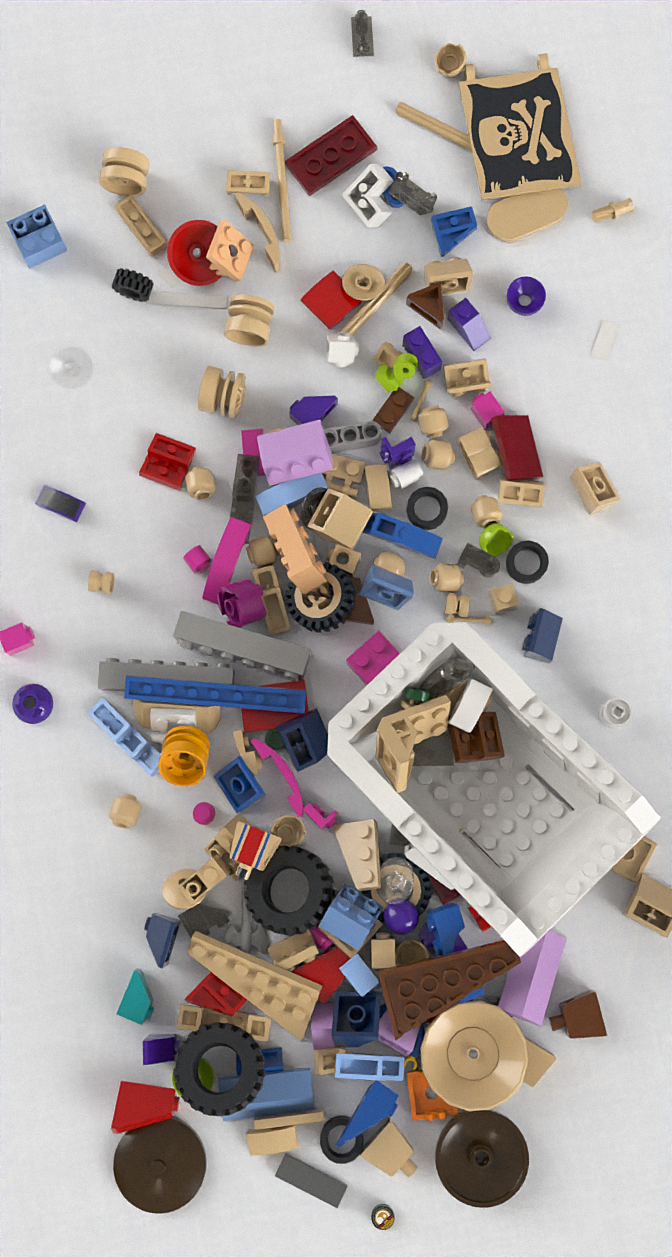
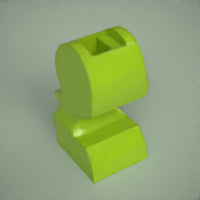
[374,353,418,392]

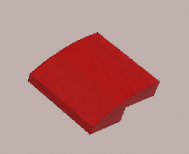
[300,270,362,330]
[139,433,196,491]

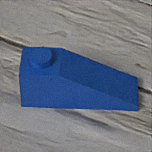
[335,1080,399,1147]

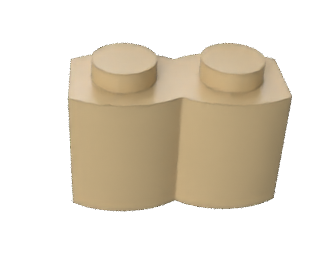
[457,427,502,480]

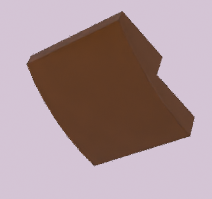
[448,712,505,763]

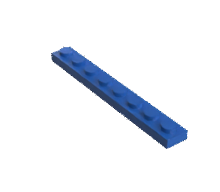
[124,675,306,713]

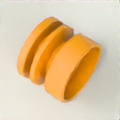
[158,725,210,787]

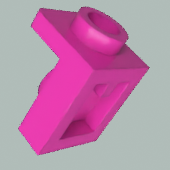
[303,803,338,829]

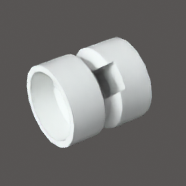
[598,697,633,728]

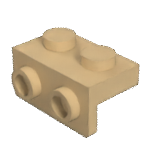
[443,358,492,396]
[268,930,319,972]

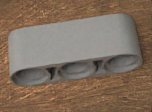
[324,421,381,453]

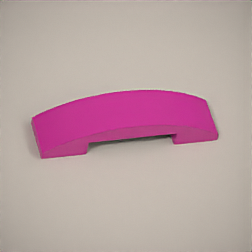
[202,516,252,605]
[251,738,303,818]

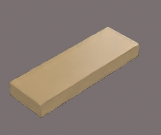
[114,195,168,257]
[254,1108,325,1130]

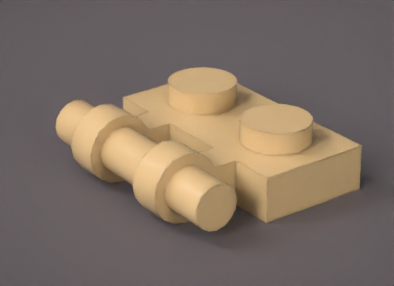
[321,454,366,498]

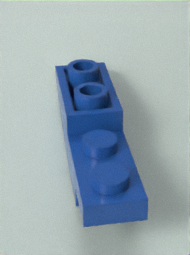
[362,512,443,559]

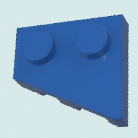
[430,206,477,257]

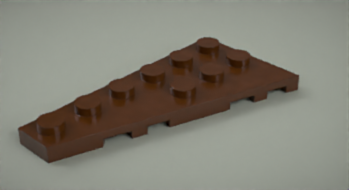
[378,940,521,1041]

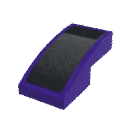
[35,485,86,523]

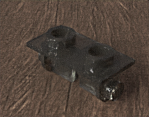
[351,10,374,57]

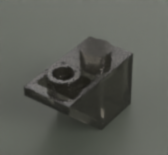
[178,903,233,938]

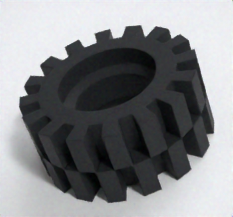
[112,268,154,302]

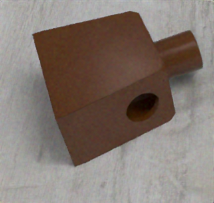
[549,989,607,1039]

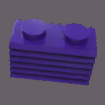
[402,326,443,379]

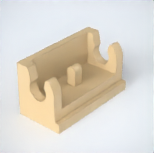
[226,170,271,196]
[498,476,545,507]

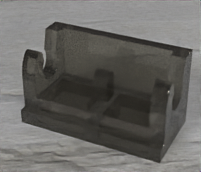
[389,171,437,215]

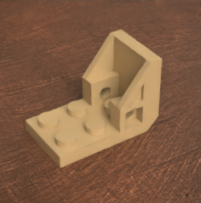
[375,695,451,793]

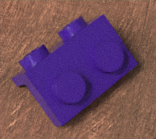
[379,436,416,468]

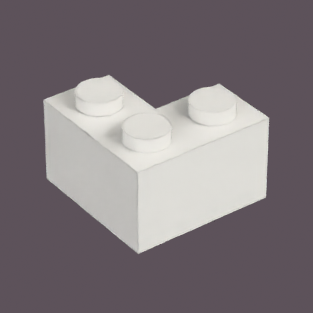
[342,164,394,227]

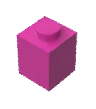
[471,391,505,430]
[0,622,35,656]

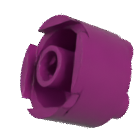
[217,578,267,628]

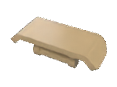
[133,699,220,733]

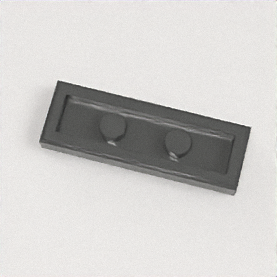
[275,1153,348,1208]

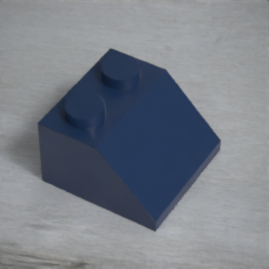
[331,991,381,1047]

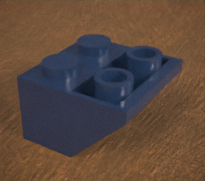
[521,608,563,663]
[276,708,328,772]

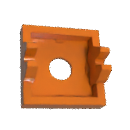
[406,1070,458,1121]

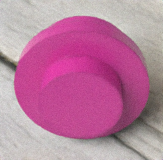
[193,802,215,825]

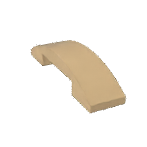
[234,192,280,273]
[176,1004,271,1042]

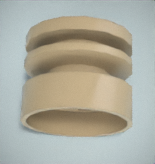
[224,294,275,347]
[198,366,246,419]

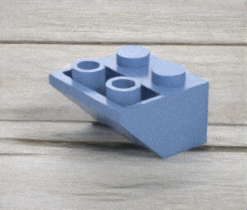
[6,204,68,269]
[319,884,384,951]

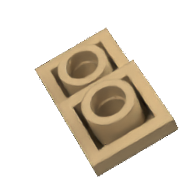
[364,464,392,511]
[233,730,263,775]
[246,1125,299,1156]

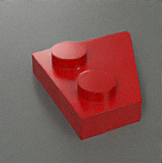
[184,972,247,1017]

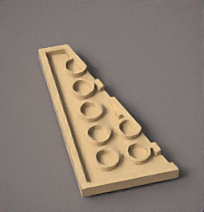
[187,931,322,1042]

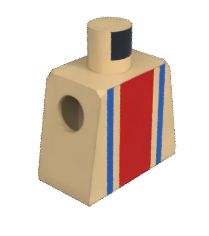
[230,821,282,880]

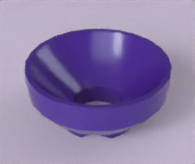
[506,276,546,316]
[12,684,54,724]

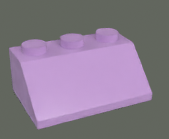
[257,419,333,486]

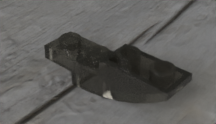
[230,454,260,544]

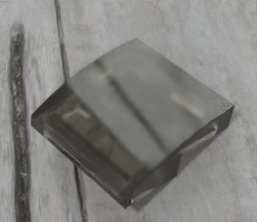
[412,725,454,766]

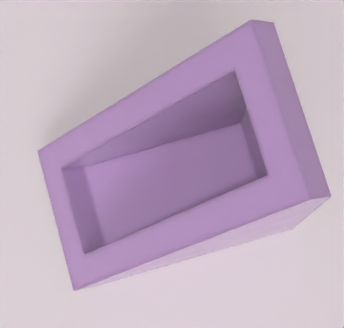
[311,1002,336,1050]

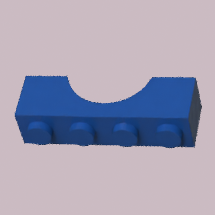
[426,903,485,1004]

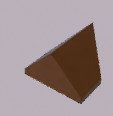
[406,282,444,329]

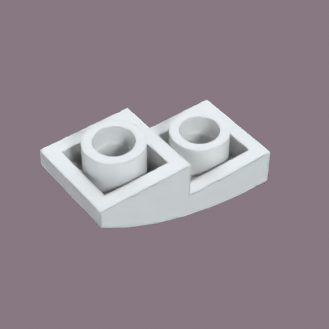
[448,679,492,733]

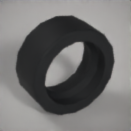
[406,487,448,530]
[506,540,549,584]
[320,1115,364,1164]

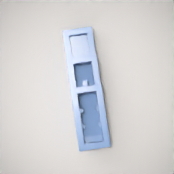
[87,697,161,777]

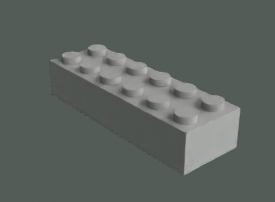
[173,611,312,682]

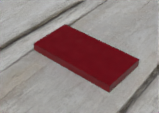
[285,115,377,196]

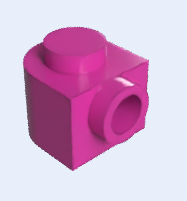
[183,545,212,574]

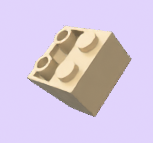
[307,488,373,550]
[204,813,253,881]
[621,874,672,938]

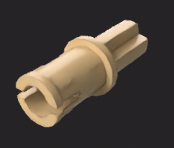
[591,198,634,223]

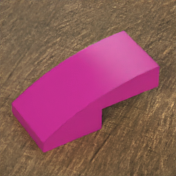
[241,429,265,477]

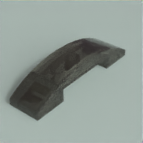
[414,658,475,705]

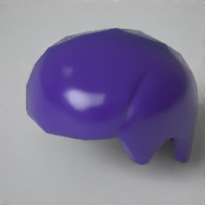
[384,898,419,935]

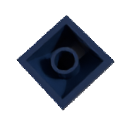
[144,913,181,969]

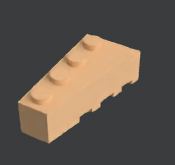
[263,504,327,594]

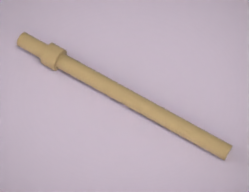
[272,119,291,242]

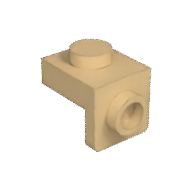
[314,1047,349,1075]

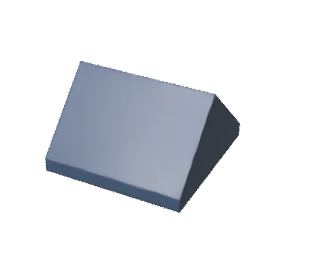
[358,565,414,610]

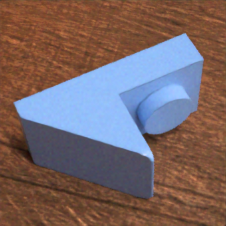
[339,954,379,996]

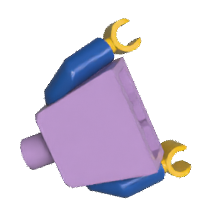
[377,1003,425,1070]

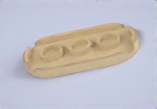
[486,189,568,242]

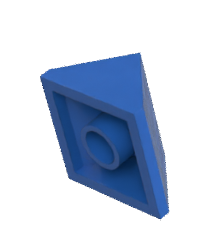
[213,756,266,814]

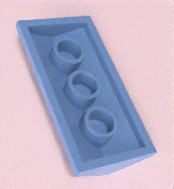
[218,1068,315,1121]

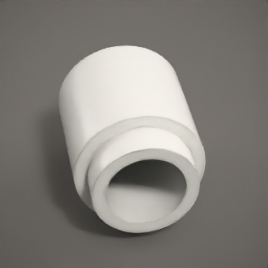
[389,460,423,490]

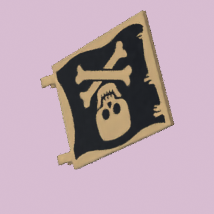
[459,53,582,200]

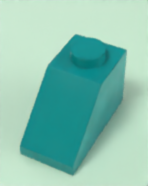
[116,968,155,1025]

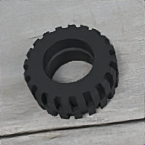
[243,845,335,935]
[173,1022,266,1116]

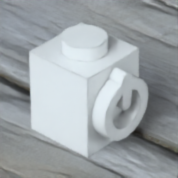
[326,332,359,367]

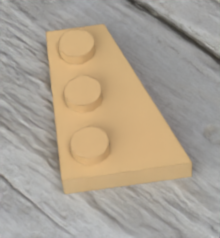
[332,819,381,891]

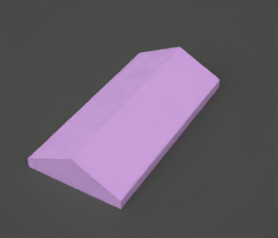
[498,930,566,1027]

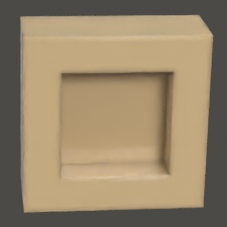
[373,342,403,371]

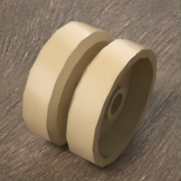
[99,147,150,197]

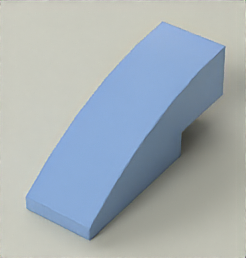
[255,473,328,516]
[335,1053,404,1081]

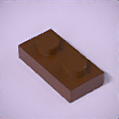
[372,387,415,434]

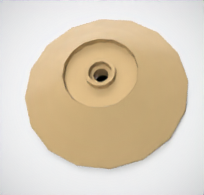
[420,1000,528,1111]

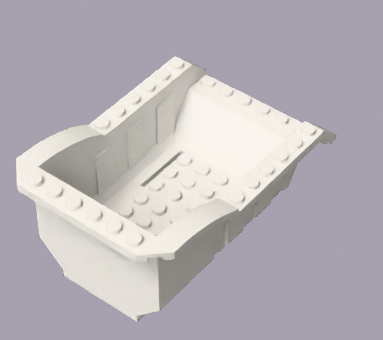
[327,623,660,957]

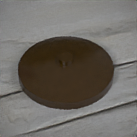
[435,1110,529,1208]
[113,1117,207,1214]

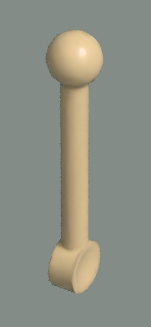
[411,380,432,421]
[446,615,492,625]

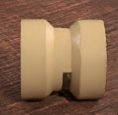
[88,570,115,594]
[444,592,470,617]

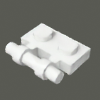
[150,708,197,745]

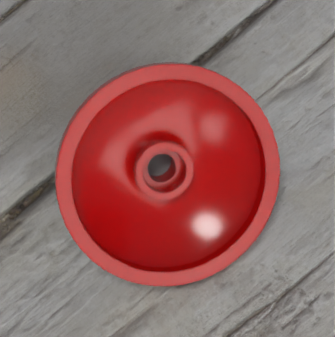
[167,220,231,286]

